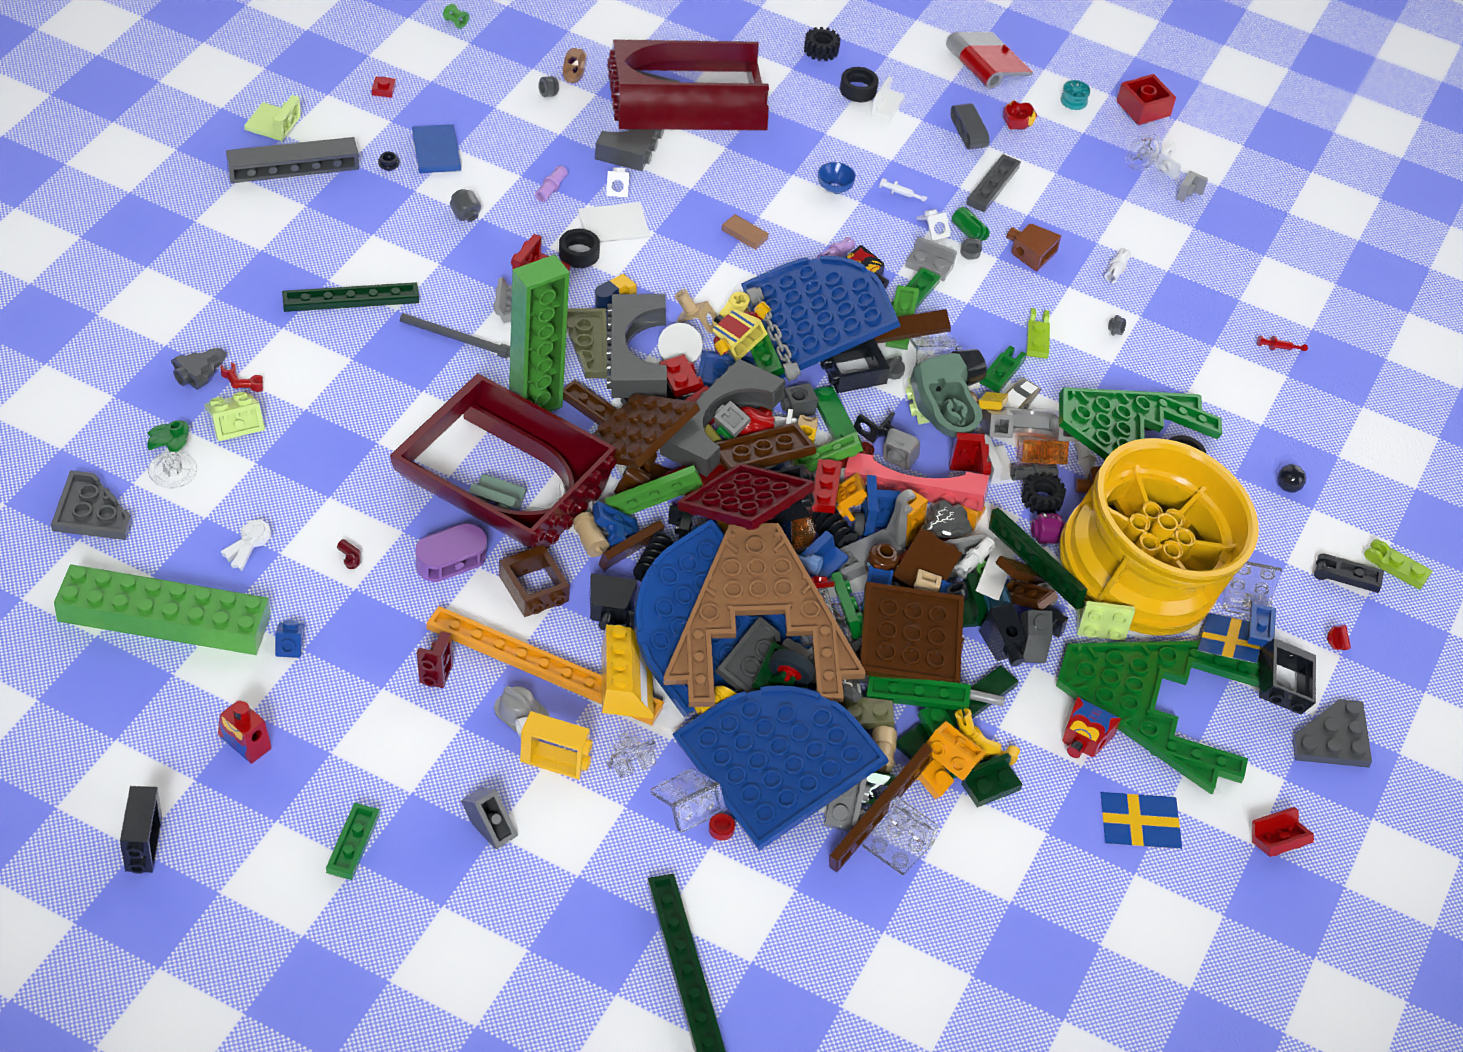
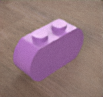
[415,523,487,582]

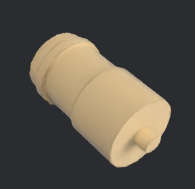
[573,512,609,557]
[871,726,897,773]

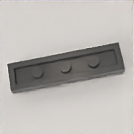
[966,154,1021,213]

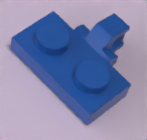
[592,501,639,547]

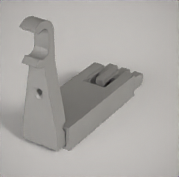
[827,489,916,588]

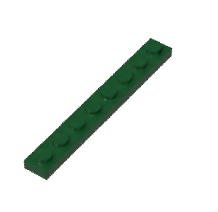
[647,873,726,1052]

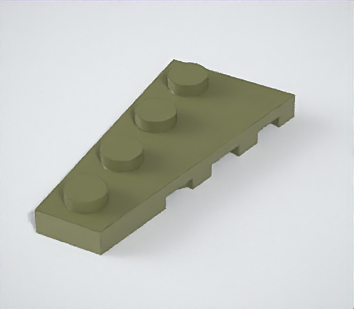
[567,308,608,378]
[815,691,895,730]

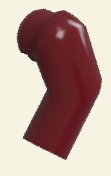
[337,539,361,569]

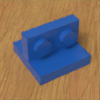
[861,475,901,538]

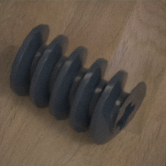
[808,508,858,549]
[633,532,675,582]

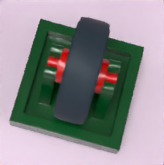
[751,642,815,690]

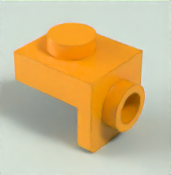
[915,758,955,799]

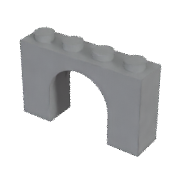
[980,408,1079,442]

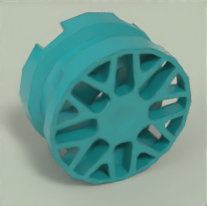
[1060,80,1091,110]

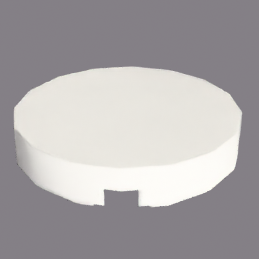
[658,323,703,364]

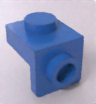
[275,620,305,658]

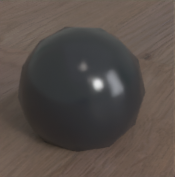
[1277,464,1306,493]

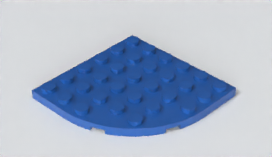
[741,255,901,379]
[634,519,800,717]
[672,686,889,851]

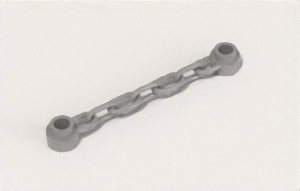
[746,287,801,381]

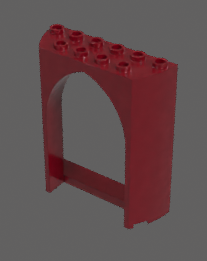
[607,39,769,131]
[390,373,617,549]

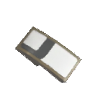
[1003,377,1041,409]

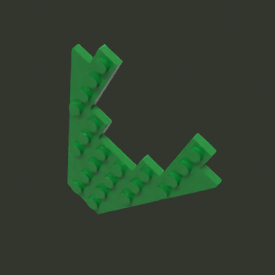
[1059,387,1223,461]
[1056,641,1260,794]

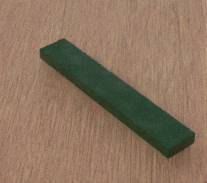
[282,282,419,312]
[988,508,1087,610]
[896,666,1019,760]

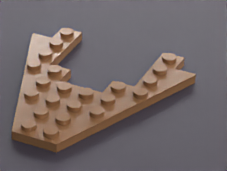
[663,523,865,707]

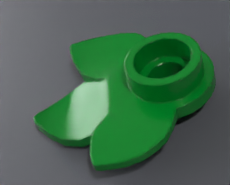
[147,420,189,454]

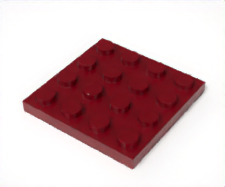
[677,463,815,530]

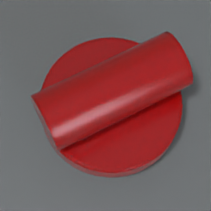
[1327,624,1351,650]

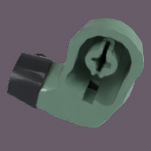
[910,349,987,438]

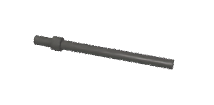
[400,313,510,359]

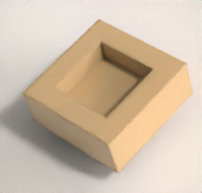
[913,569,942,592]

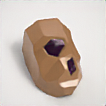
[563,48,587,83]

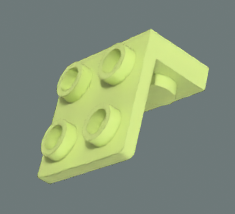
[244,95,301,141]
[204,392,265,441]
[1077,601,1135,641]

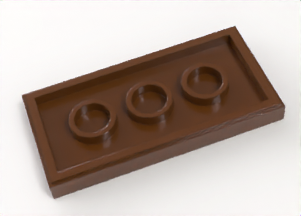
[715,422,816,471]

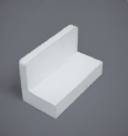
[871,76,905,123]
[984,435,1016,485]

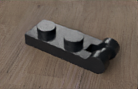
[1314,553,1384,593]

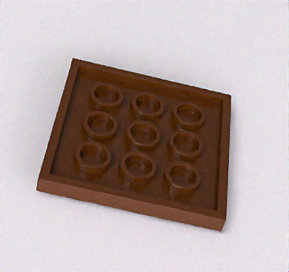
[592,394,700,468]
[859,582,964,683]

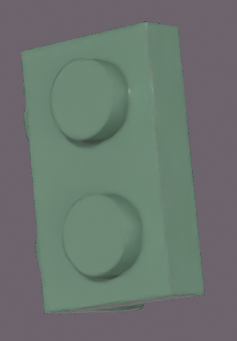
[469,474,527,511]

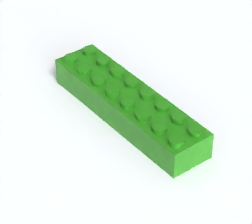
[509,255,570,412]
[54,564,270,655]

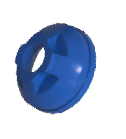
[818,162,856,194]

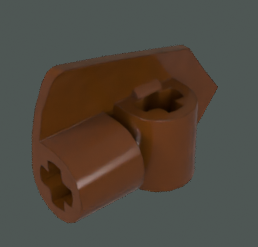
[614,453,673,494]

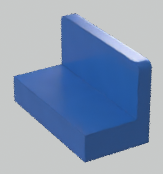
[800,531,849,589]
[1247,603,1276,647]

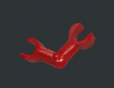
[220,362,263,392]

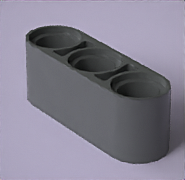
[950,103,990,150]

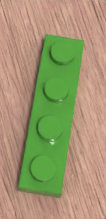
[605,465,703,515]

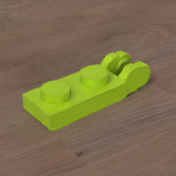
[1026,308,1050,359]
[1364,539,1433,590]

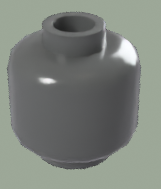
[450,189,481,222]

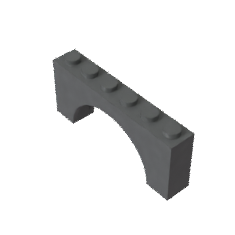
[595,70,680,171]
[607,294,667,398]
[660,359,785,477]

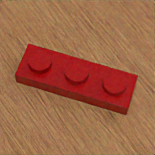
[812,459,842,513]

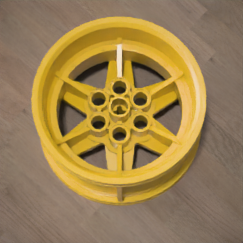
[1059,438,1259,636]

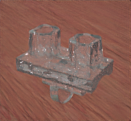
[606,732,657,779]

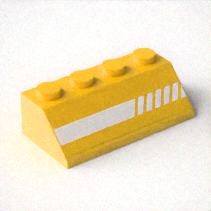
[601,624,654,719]

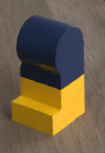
[595,274,637,311]

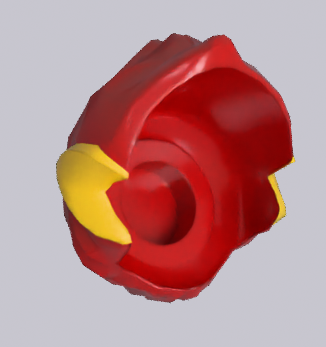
[1003,100,1037,130]

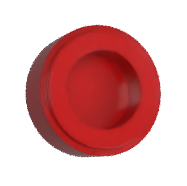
[708,813,736,841]

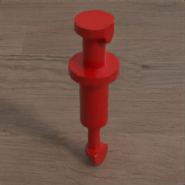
[1257,335,1308,351]

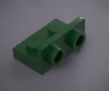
[961,753,1023,808]

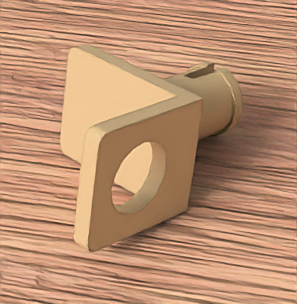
[674,289,718,334]

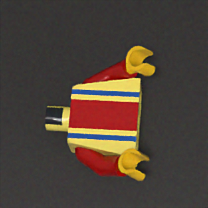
[712,301,772,361]

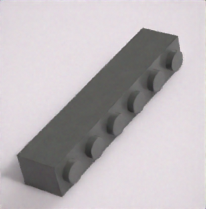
[226,137,359,183]

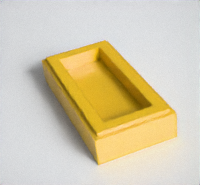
[979,392,1009,411]

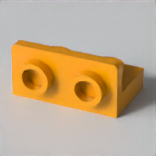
[836,472,868,522]
[905,490,928,548]
[926,721,986,780]

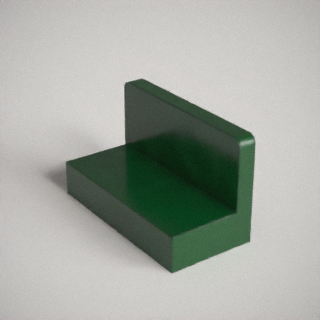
[963,573,988,628]

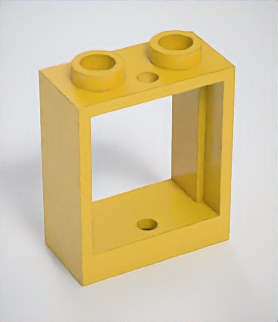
[520,711,593,780]

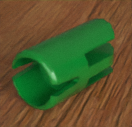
[951,207,990,241]

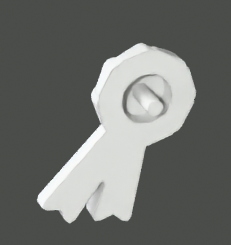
[221,519,272,571]

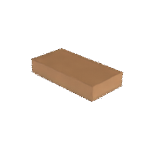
[721,214,769,250]

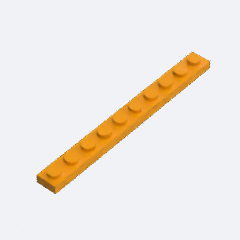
[426,606,664,726]

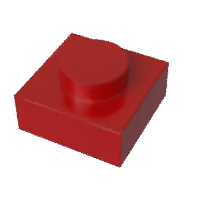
[372,76,396,98]

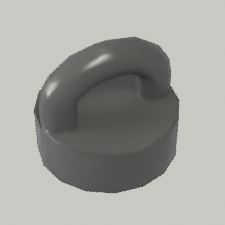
[538,76,559,97]
[960,238,982,260]
[886,356,905,380]

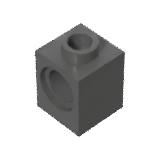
[780,383,818,418]

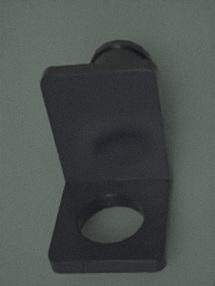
[854,412,896,444]

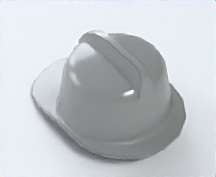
[494,686,549,732]

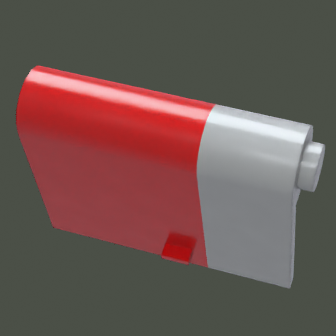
[946,32,1033,89]

